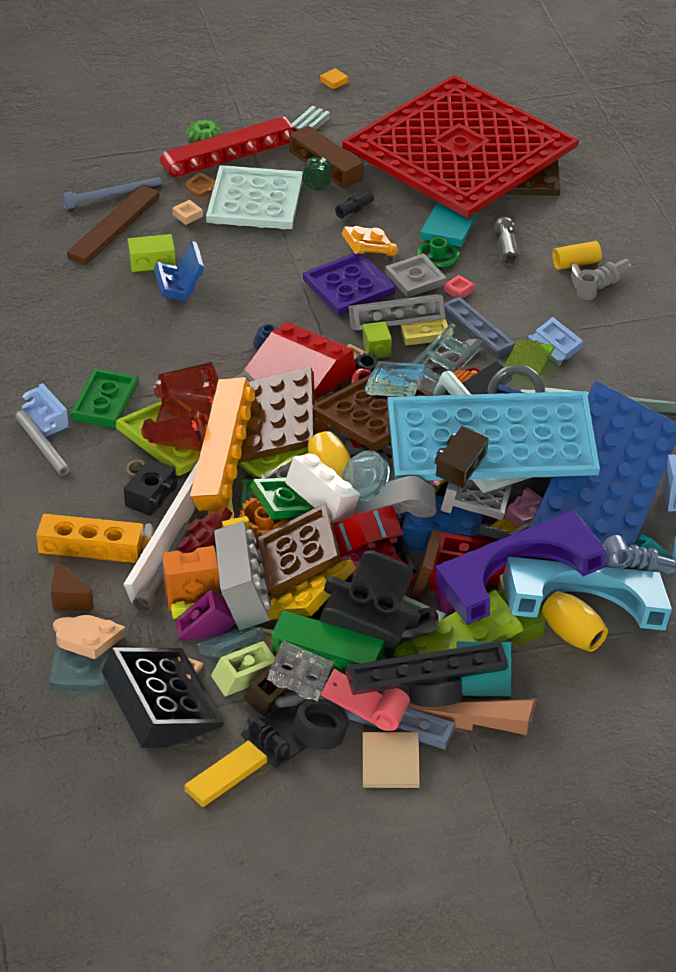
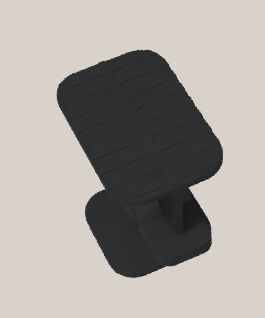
[320,551,421,659]

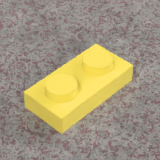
[400,319,451,346]

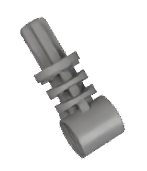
[571,259,631,300]

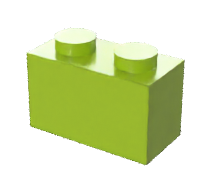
[128,234,176,272]

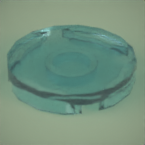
[342,451,389,501]

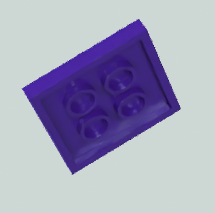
[303,253,395,316]

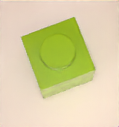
[362,321,392,359]

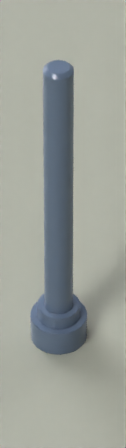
[61,177,162,210]

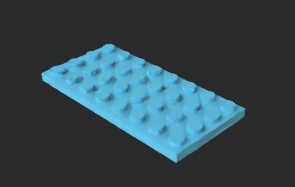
[387,391,600,481]

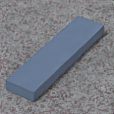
[444,297,516,359]

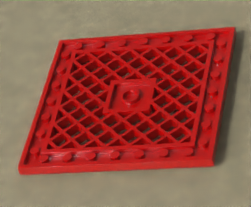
[342,75,579,218]

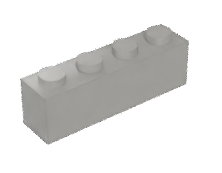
[348,294,445,330]

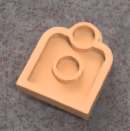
[53,615,126,659]

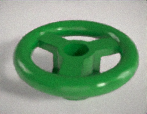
[416,237,460,269]

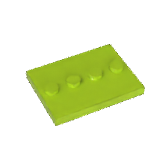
[116,396,208,476]

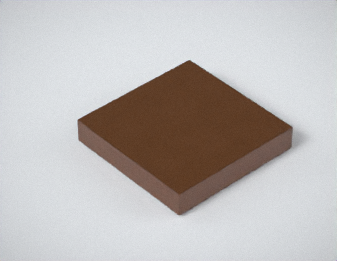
[409,530,442,601]

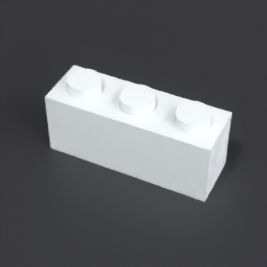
[285,454,360,523]

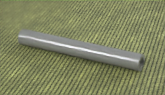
[15,410,70,476]

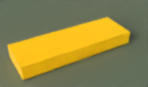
[184,740,267,807]

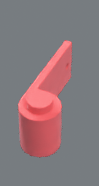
[320,669,410,731]

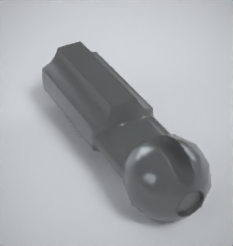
[494,216,521,267]

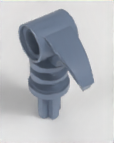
[603,535,676,574]

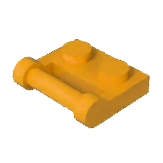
[342,226,398,257]

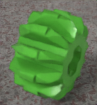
[187,119,222,144]

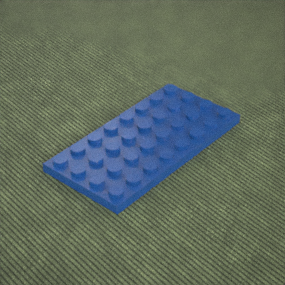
[529,380,676,569]

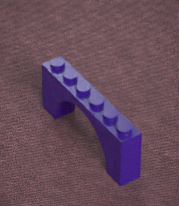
[436,510,606,625]

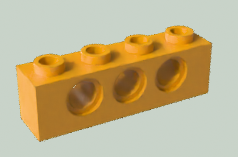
[36,514,144,563]

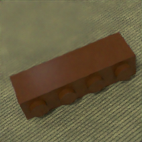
[289,125,364,189]

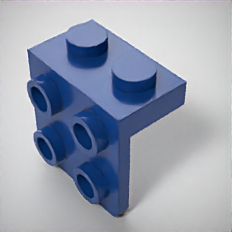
[154,241,204,302]

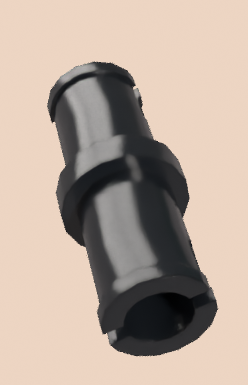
[335,190,374,219]

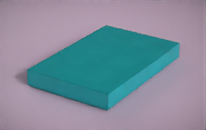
[420,202,478,247]

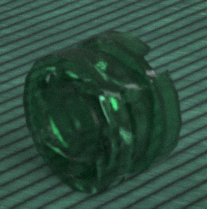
[302,156,333,190]

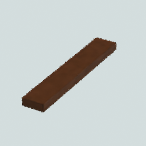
[67,185,160,265]

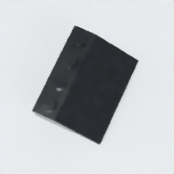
[101,648,224,748]

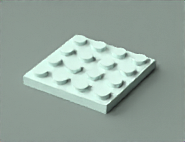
[206,165,303,229]

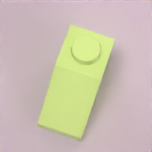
[211,641,276,697]

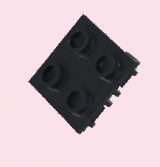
[241,707,309,768]

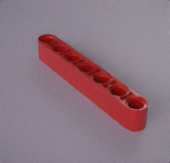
[160,117,297,177]

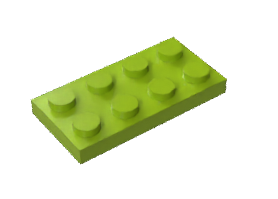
[405,590,523,655]

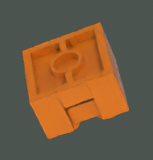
[162,546,220,611]

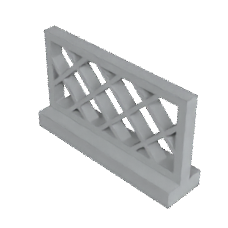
[441,479,512,520]

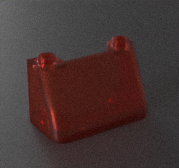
[141,362,219,452]

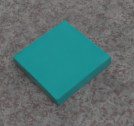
[456,641,511,697]

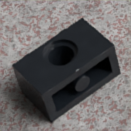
[124,458,178,516]

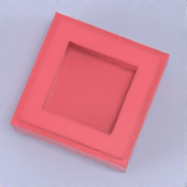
[443,275,475,299]

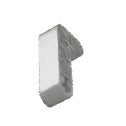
[338,476,436,523]

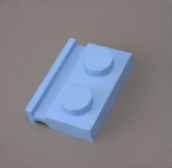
[528,317,584,366]

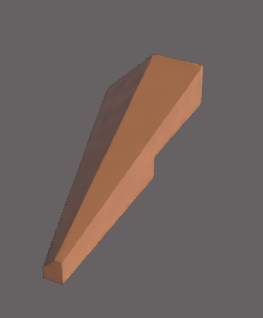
[408,698,537,735]

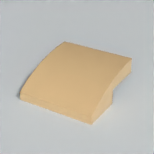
[362,732,419,788]

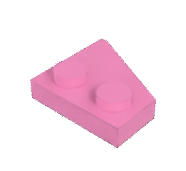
[505,488,542,527]

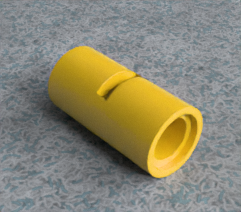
[552,241,602,270]

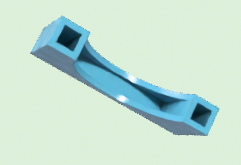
[503,557,672,630]

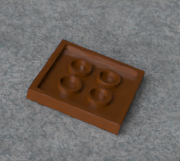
[258,504,342,596]

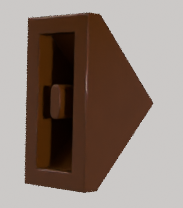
[51,563,94,611]

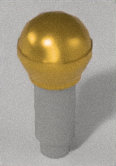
[141,523,154,551]

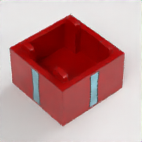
[334,506,403,557]

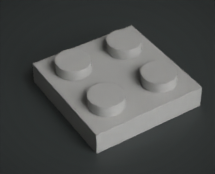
[385,253,446,298]

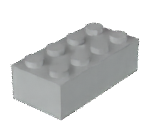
[214,521,272,631]

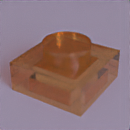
[185,172,215,197]

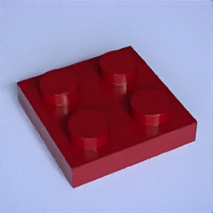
[178,507,233,554]

